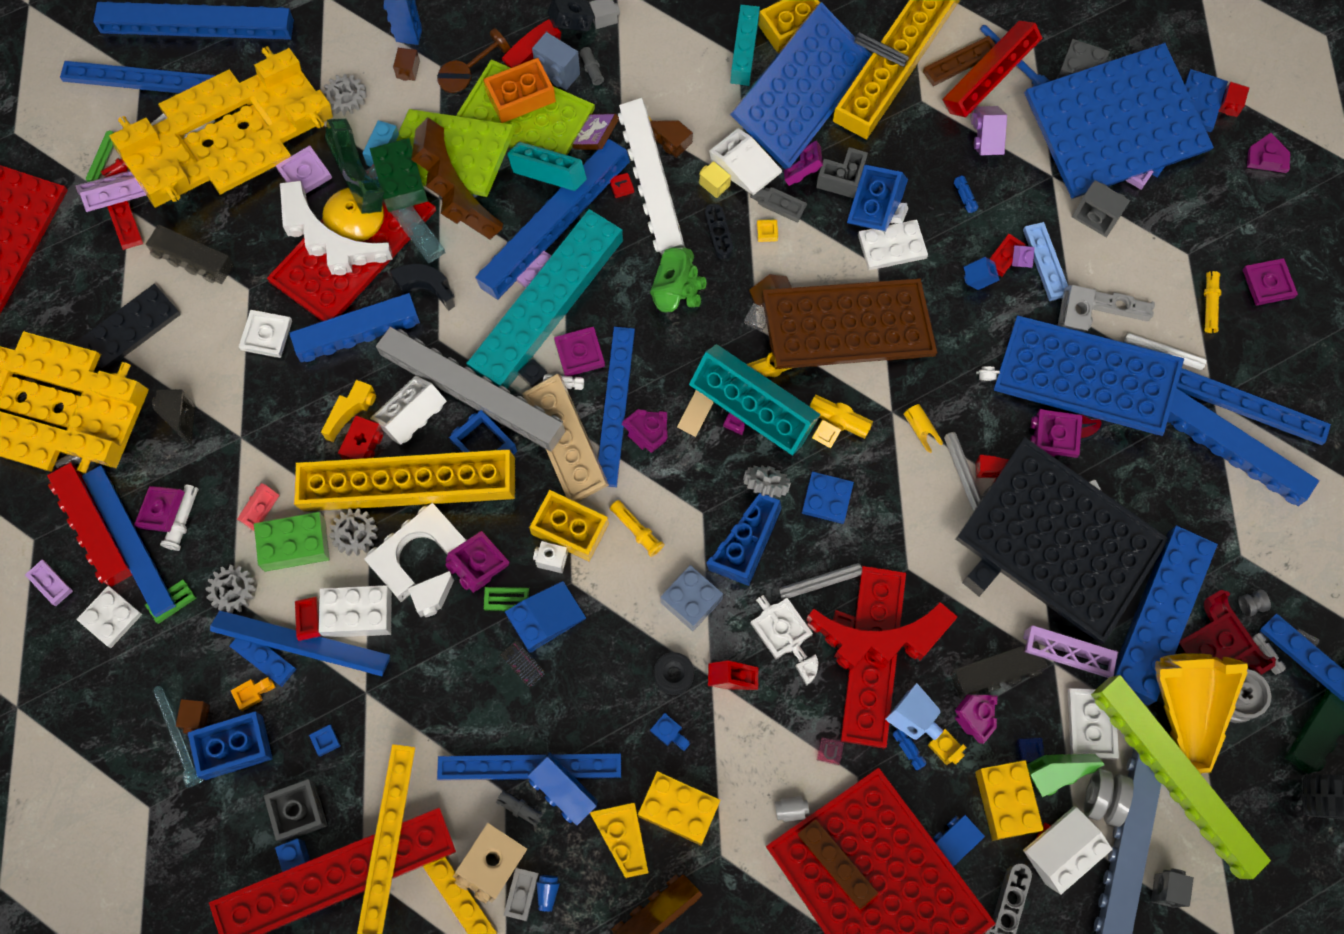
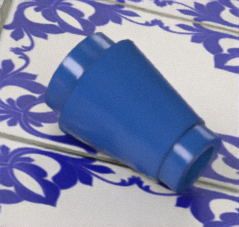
[536,875,560,912]

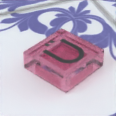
[817,737,844,766]

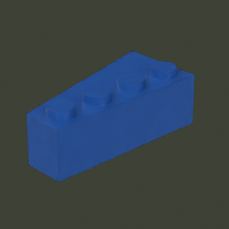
[706,493,781,586]

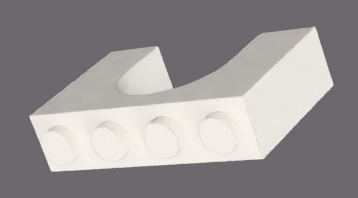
[364,503,466,602]

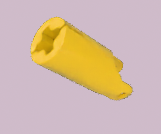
[903,404,943,453]

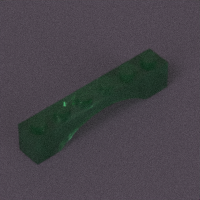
[325,118,384,214]

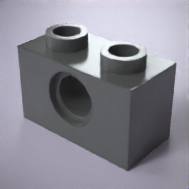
[1151,868,1194,908]

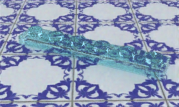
[362,166,446,264]

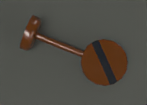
[437,28,511,93]

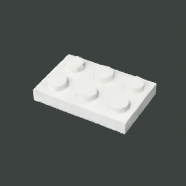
[858,220,928,271]
[1068,688,1119,760]

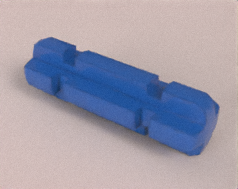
[954,176,978,213]
[893,729,926,770]

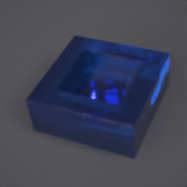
[1017,738,1044,763]

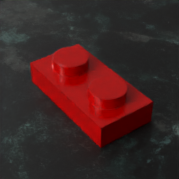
[990,234,1026,277]

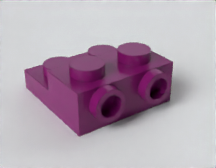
[1030,409,1082,458]
[446,531,509,593]

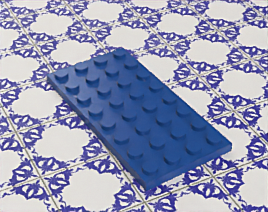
[730,2,872,169]
[994,315,1184,436]

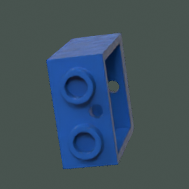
[449,410,517,455]

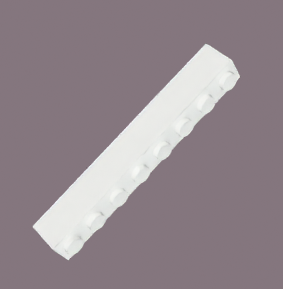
[618,98,685,255]

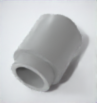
[775,796,809,822]

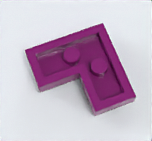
[784,140,823,186]

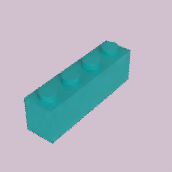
[730,5,760,86]
[507,142,587,191]

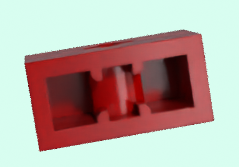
[338,416,383,460]

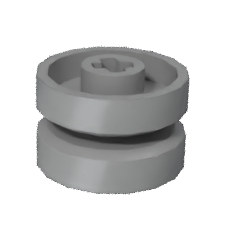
[1230,669,1272,723]
[1084,768,1134,827]

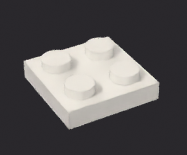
[239,310,292,358]
[76,586,142,648]

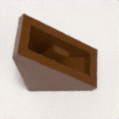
[749,274,792,309]

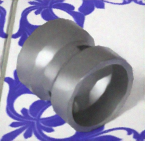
[1238,589,1271,617]

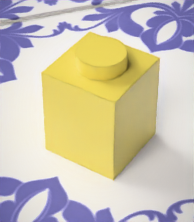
[699,161,731,198]

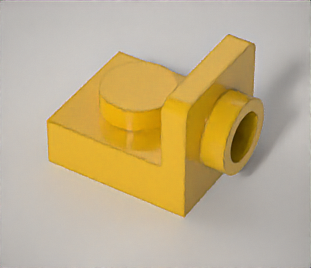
[928,729,967,765]

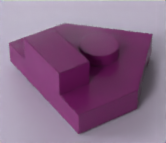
[1247,133,1290,173]
[622,409,667,453]
[955,694,997,744]

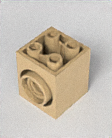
[453,823,527,904]

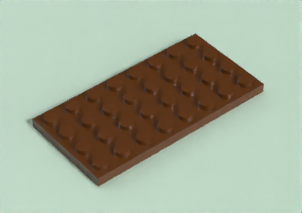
[761,279,937,369]

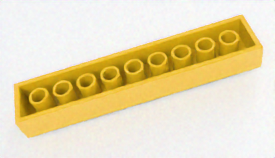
[833,0,960,140]
[294,450,515,512]

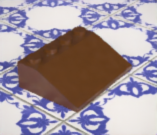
[611,874,702,934]

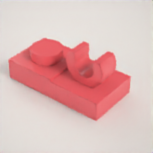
[237,483,280,531]

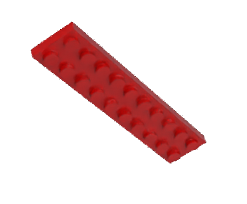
[209,808,456,934]

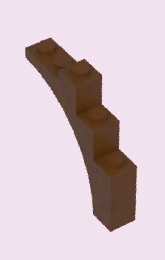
[411,117,503,240]

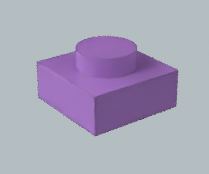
[1012,246,1035,268]

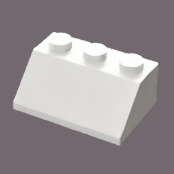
[370,376,447,445]
[1023,806,1113,894]

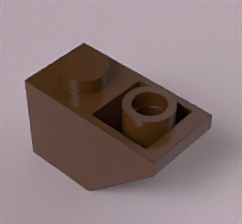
[650,120,693,158]

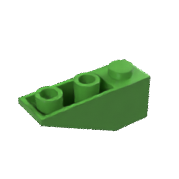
[1027,754,1104,797]

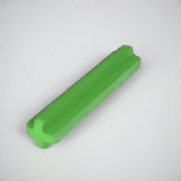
[86,130,114,182]

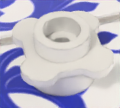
[976,367,1000,381]

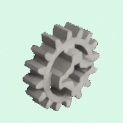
[322,74,367,116]
[743,466,791,498]
[329,509,378,556]
[206,565,256,613]

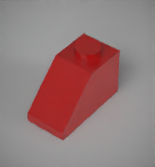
[708,660,758,690]

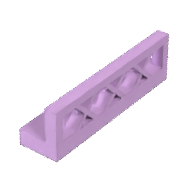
[75,171,146,212]
[1023,625,1118,678]

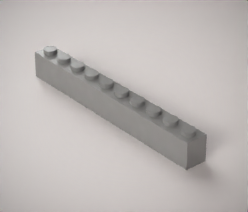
[376,327,566,452]

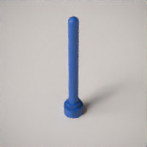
[980,25,1050,87]

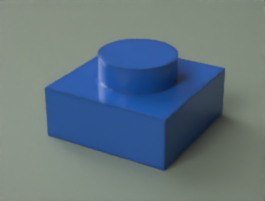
[309,725,341,757]

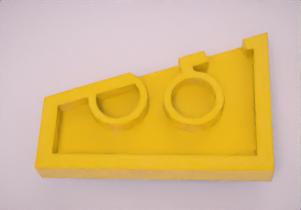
[590,803,648,878]

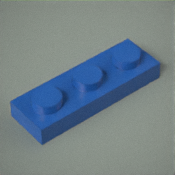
[230,638,296,687]

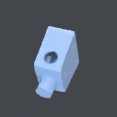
[885,683,943,740]

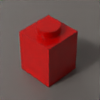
[1219,82,1250,117]

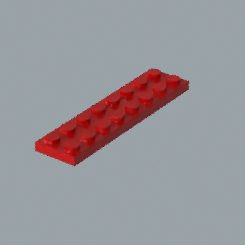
[840,566,906,749]

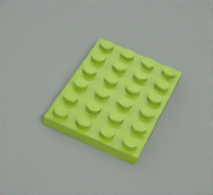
[456,59,595,155]
[396,109,516,197]

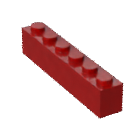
[942,21,1042,117]
[47,462,132,587]

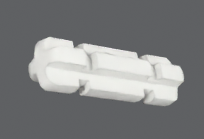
[543,374,584,390]

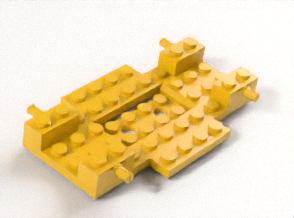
[109,46,333,208]
[0,331,149,473]

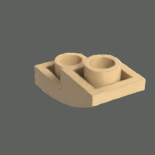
[677,390,713,437]

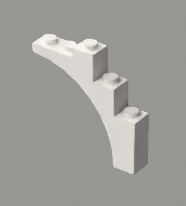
[280,181,393,275]

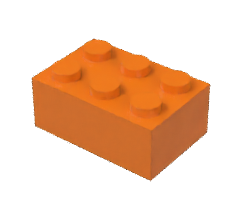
[483,58,556,123]

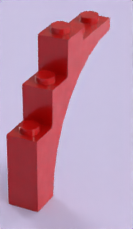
[806,602,957,671]

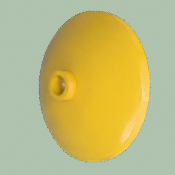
[322,187,384,242]

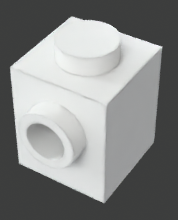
[533,541,568,573]

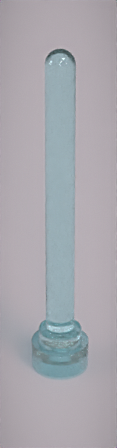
[154,686,203,787]

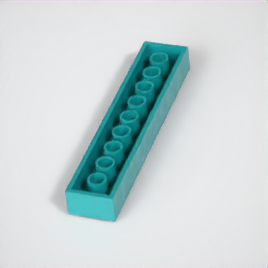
[466,209,623,389]

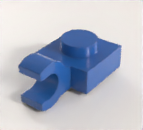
[650,713,690,751]

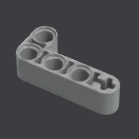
[984,864,1032,934]

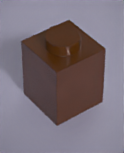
[393,47,420,81]
[175,699,210,734]

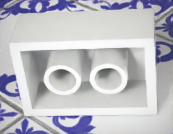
[319,585,392,638]

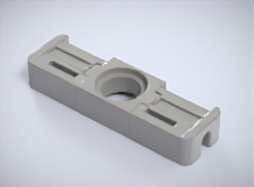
[1092,288,1155,321]

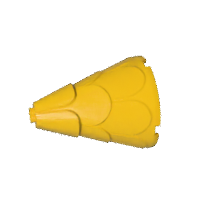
[1155,654,1248,775]

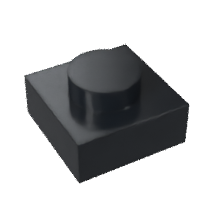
[518,358,548,388]

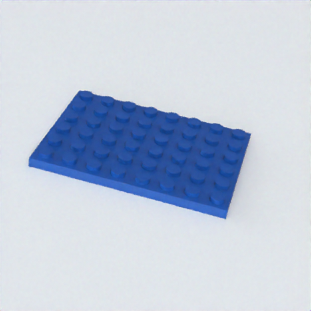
[1024,43,1214,199]

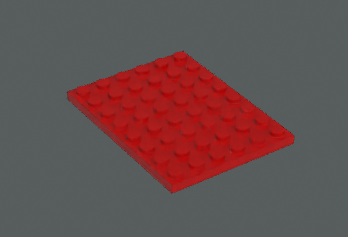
[766,768,996,934]

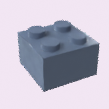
[532,32,580,90]
[660,565,723,631]

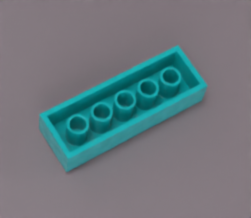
[689,344,821,456]

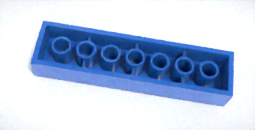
[1114,526,1218,706]

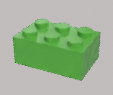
[254,512,330,572]

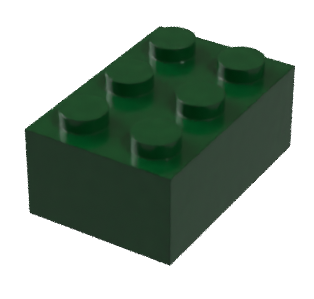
[369,138,428,212]

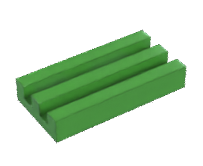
[145,580,196,624]
[484,587,529,611]

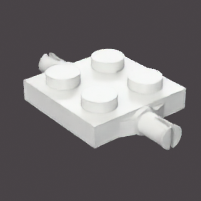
[751,595,813,662]

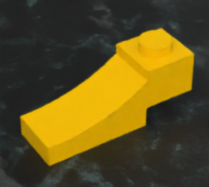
[321,380,376,442]

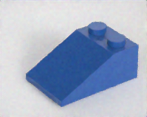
[847,165,908,232]
[505,581,586,653]

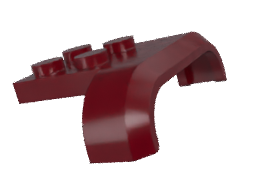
[1178,590,1276,675]

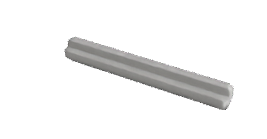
[944,432,982,511]
[779,563,862,600]

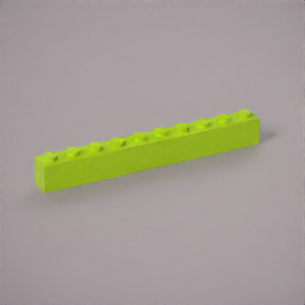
[1091,675,1271,879]

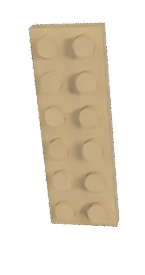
[522,374,609,502]

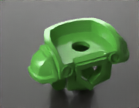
[650,247,707,312]

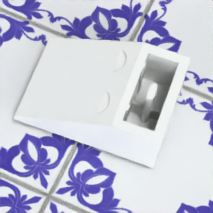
[709,128,782,195]

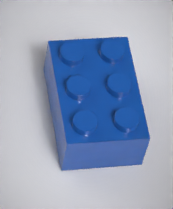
[188,711,273,780]

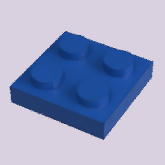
[802,472,854,524]

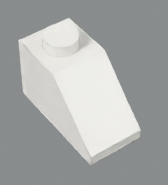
[408,571,454,617]

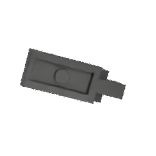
[750,187,807,223]

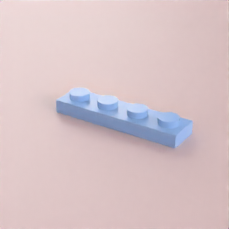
[1023,222,1068,301]

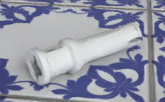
[160,485,199,551]

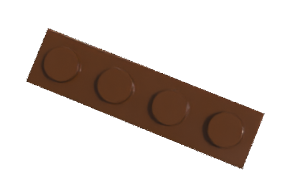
[923,36,996,87]
[798,819,878,910]

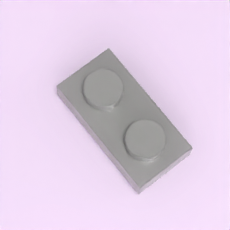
[504,868,539,921]

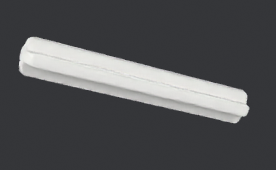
[1124,333,1206,370]

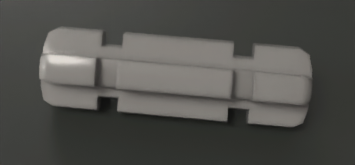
[1252,633,1286,675]

